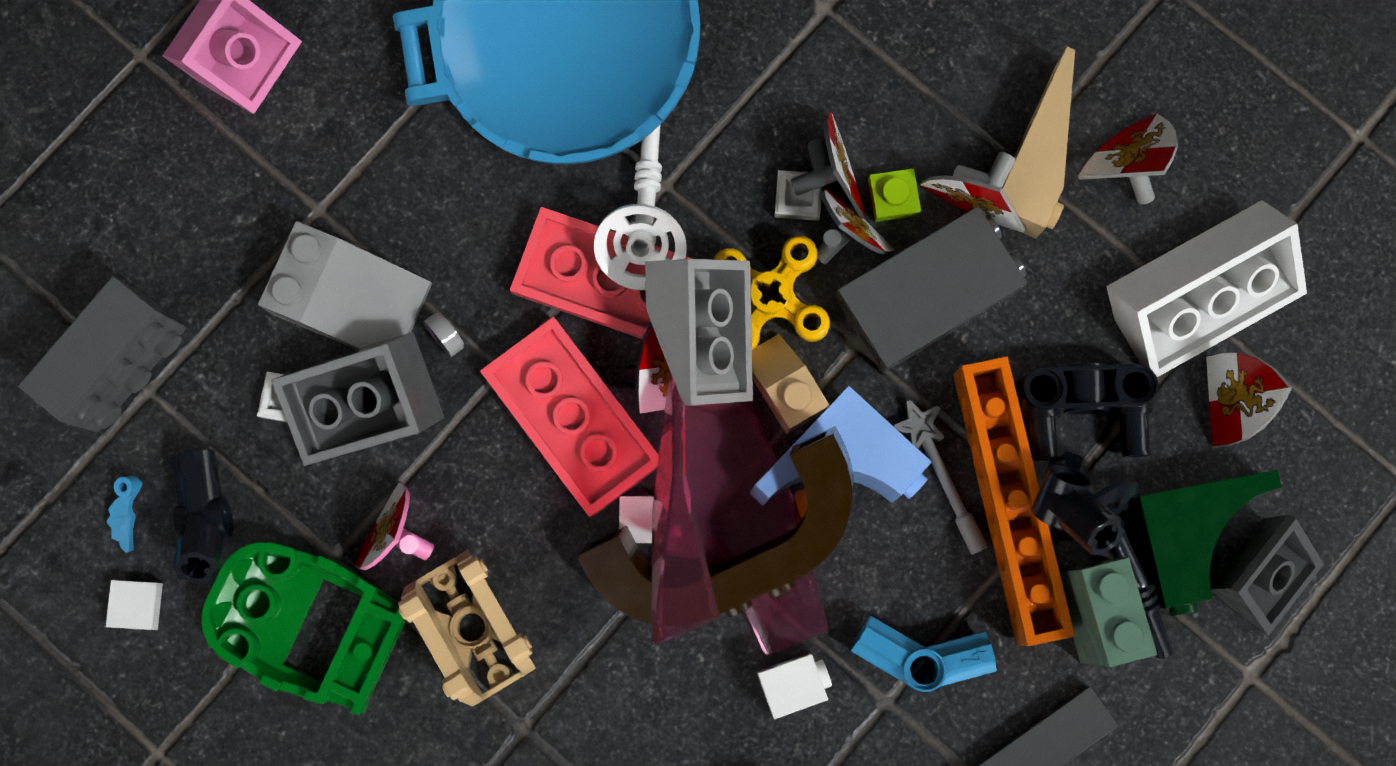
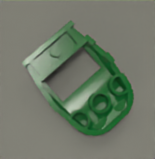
[202,542,407,715]

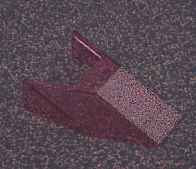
[651,372,829,655]

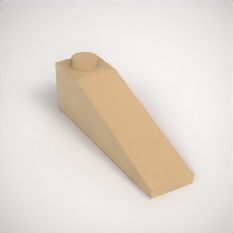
[1002,46,1075,239]

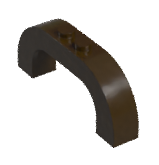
[577,426,854,626]

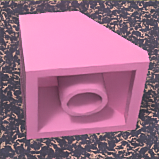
[163,0,302,114]

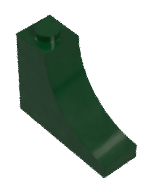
[1129,470,1282,616]

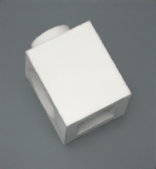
[756,653,832,719]

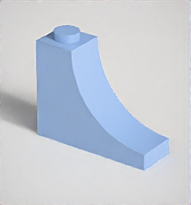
[750,386,932,506]

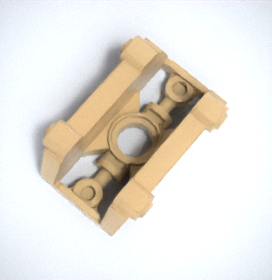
[398,549,536,707]

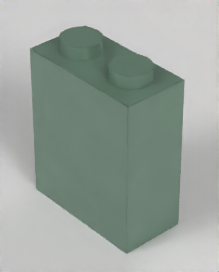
[1059,558,1157,667]

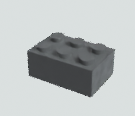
[18,276,187,433]

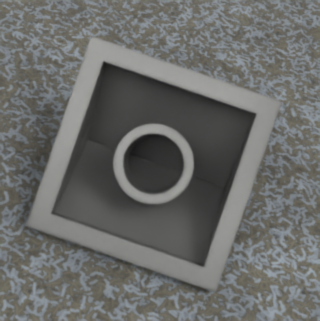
[1210,514,1324,636]

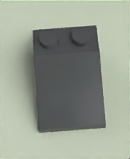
[271,332,445,466]

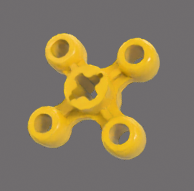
[713,235,830,351]

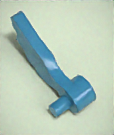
[106,475,143,553]

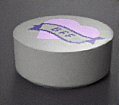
[423,312,464,358]

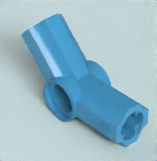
[850,615,997,692]

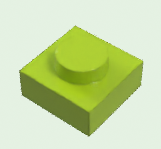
[868,168,921,222]

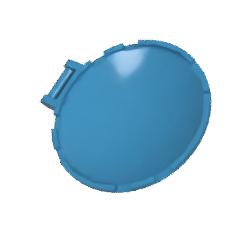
[393,0,701,164]

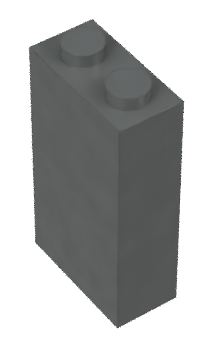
[834,206,1028,375]

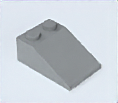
[258,221,432,350]
[645,259,753,406]

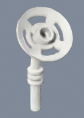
[594,125,687,290]

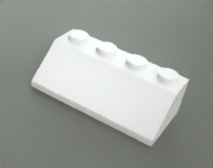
[1106,200,1307,377]

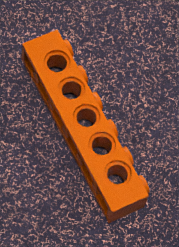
[953,356,1075,646]

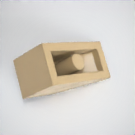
[752,334,829,435]

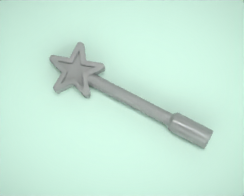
[893,400,988,555]

